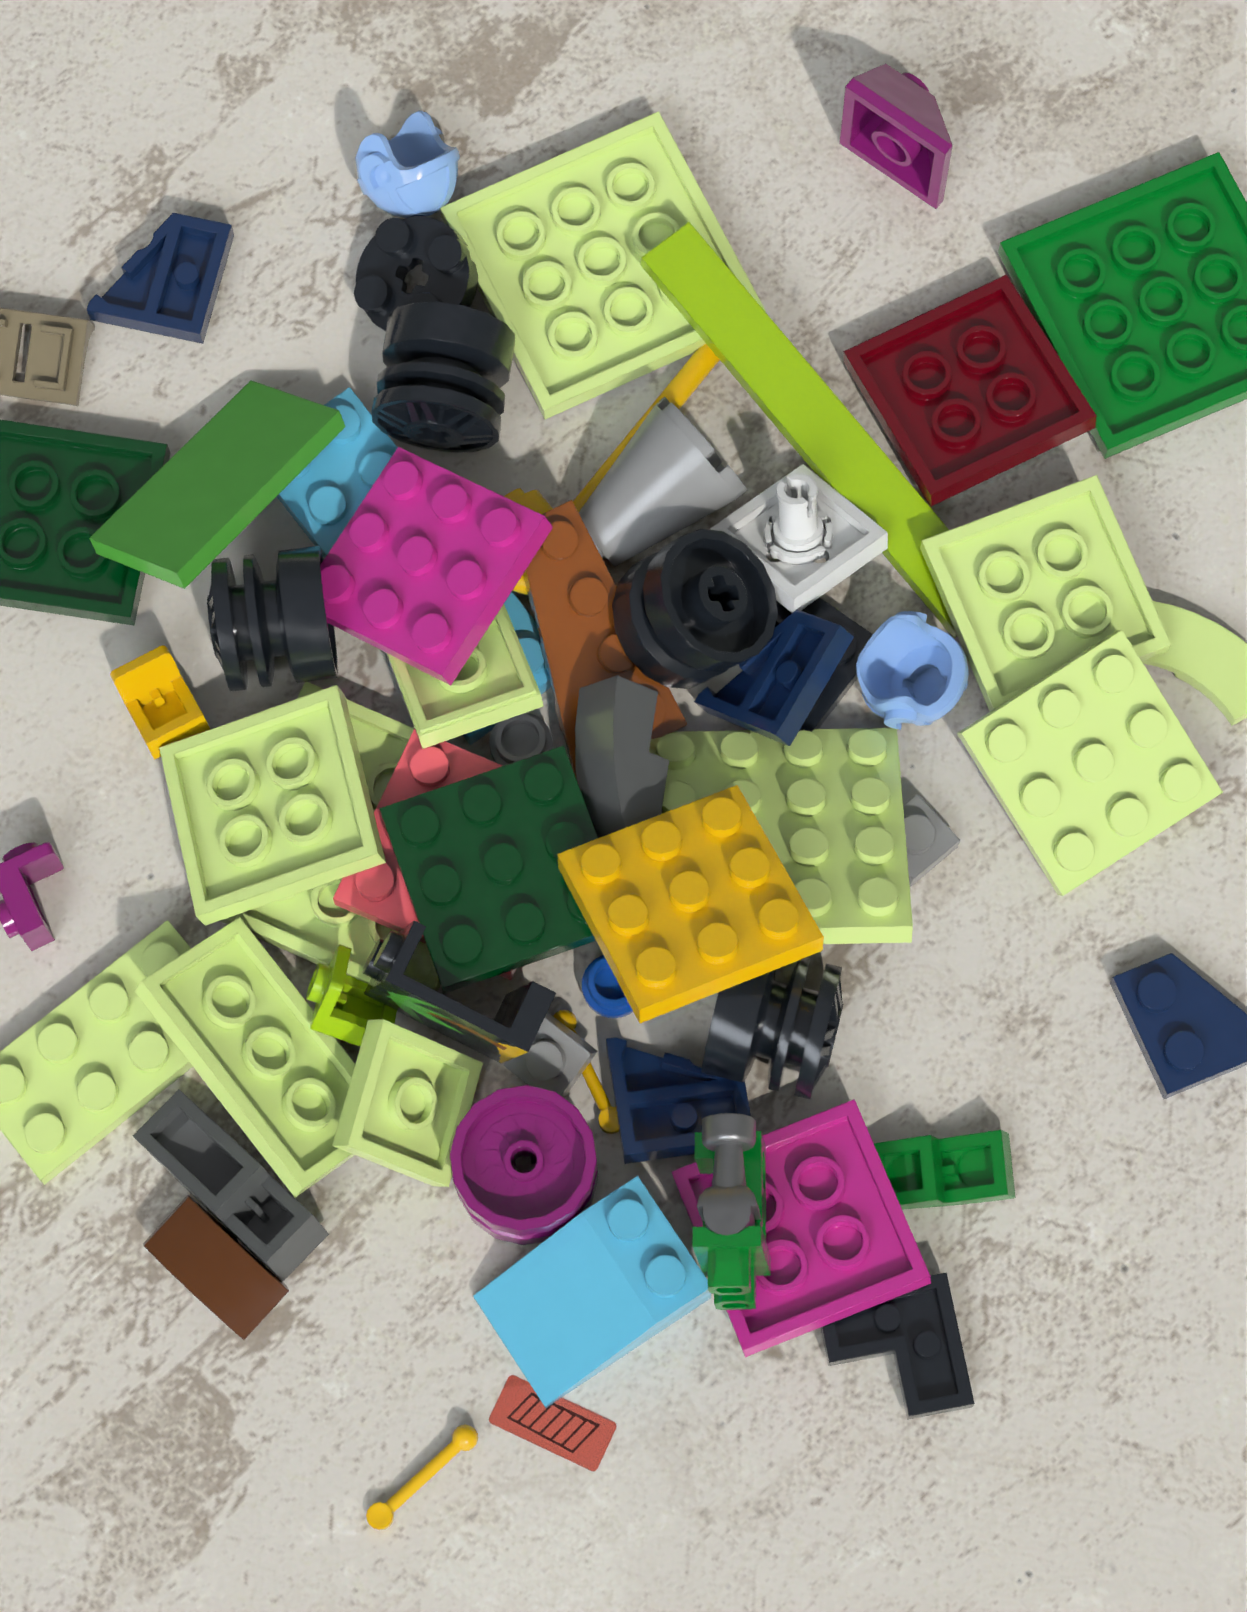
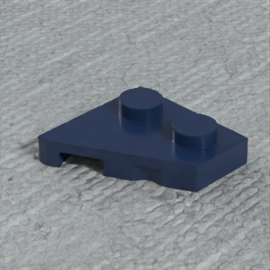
[87,213,234,344]
[694,609,854,746]
[1110,953,1247,1099]
[606,1037,751,1164]

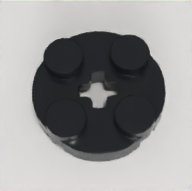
[354,216,478,332]

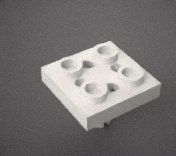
[710,464,888,613]

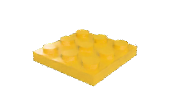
[557,785,824,1024]

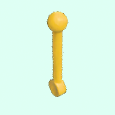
[553,1009,619,1134]
[366,1424,478,1530]

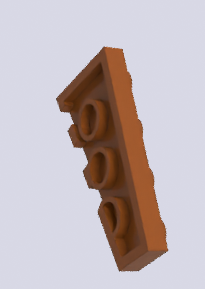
[523,500,688,780]

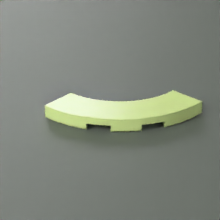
[1142,601,1247,726]

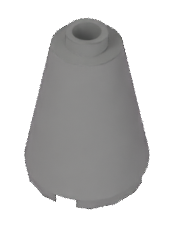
[579,397,747,567]

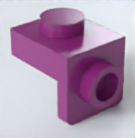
[0,842,64,951]

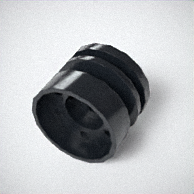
[371,302,515,452]
[207,546,338,691]
[701,958,844,1099]

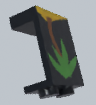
[362,921,556,1063]

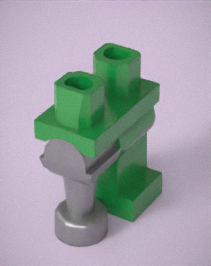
[692,1113,771,1310]

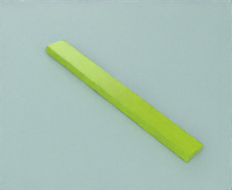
[640,222,957,639]

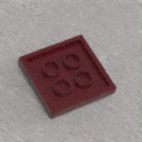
[843,274,1097,507]

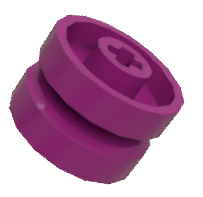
[450,1085,598,1245]

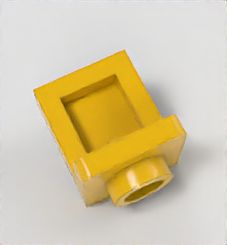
[110,645,211,760]

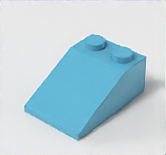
[473,1176,711,1408]

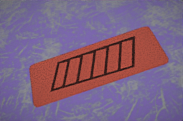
[489,1375,617,1471]

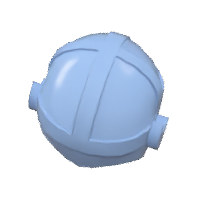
[355,110,460,218]
[856,611,969,730]

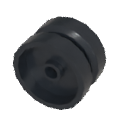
[612,529,778,689]

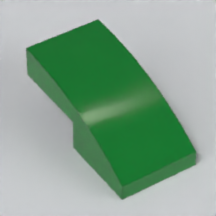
[874,1130,1016,1209]

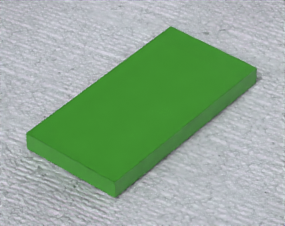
[89,380,346,589]

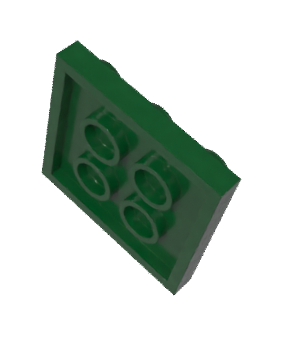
[0,420,171,626]
[379,745,598,994]

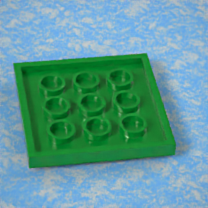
[998,152,1247,459]

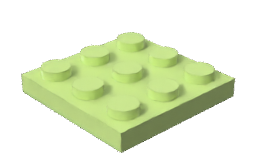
[920,475,1172,711]
[957,630,1223,896]
[159,685,386,926]

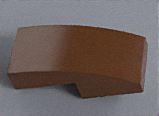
[143,1195,289,1340]

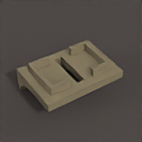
[0,308,95,406]

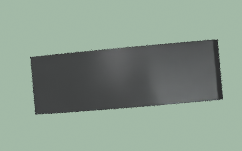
[575,675,669,838]
[133,1089,329,1281]

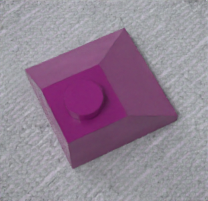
[839,63,953,209]

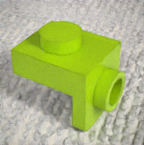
[306,944,397,1046]

